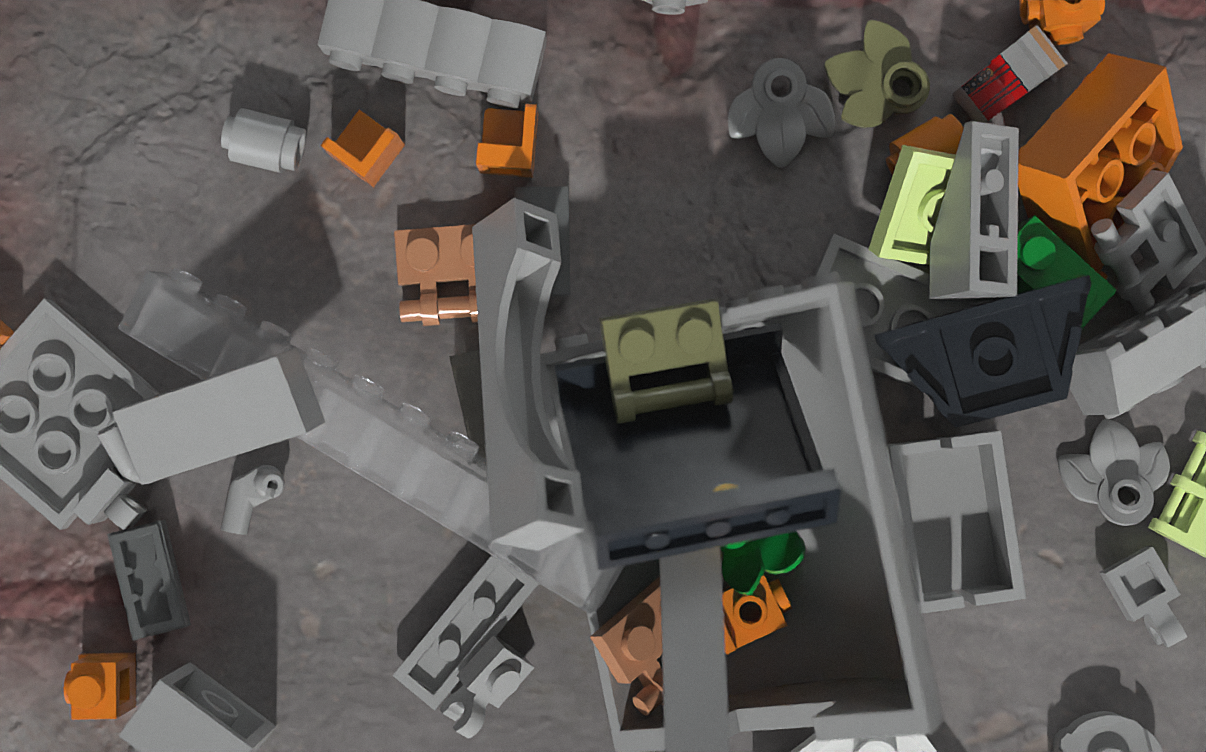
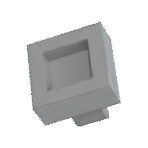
[71,467,147,530]

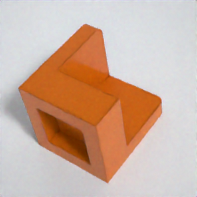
[476,104,539,178]
[320,109,405,188]

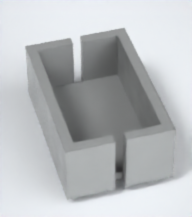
[887,430,1026,613]

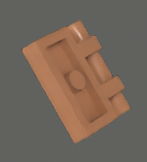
[394,224,478,326]
[590,576,664,716]

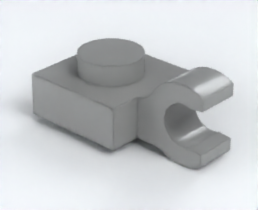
[1099,546,1187,648]
[440,635,535,739]

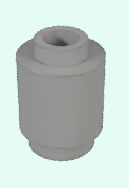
[221,108,306,173]

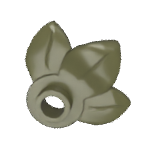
[824,20,930,128]

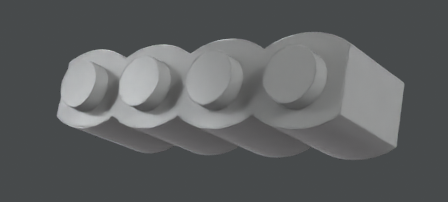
[317,0,547,109]

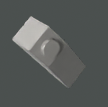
[929,121,1019,303]

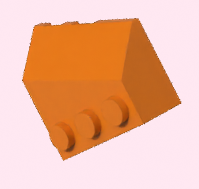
[1018,53,1183,280]

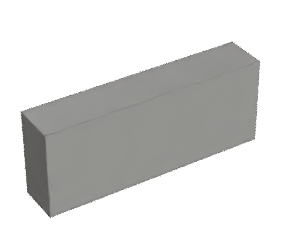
[112,347,326,485]

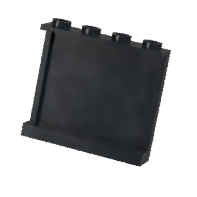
[555,323,841,570]

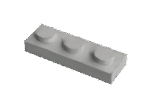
[393,547,541,711]

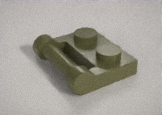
[599,298,733,424]

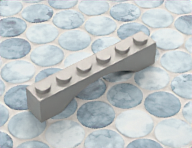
[472,198,585,551]

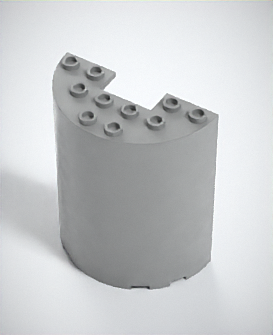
[540,272,944,752]

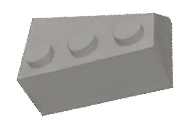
[1070,280,1206,419]

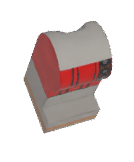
[952,25,1068,123]

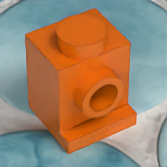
[722,574,792,655]
[64,653,136,720]

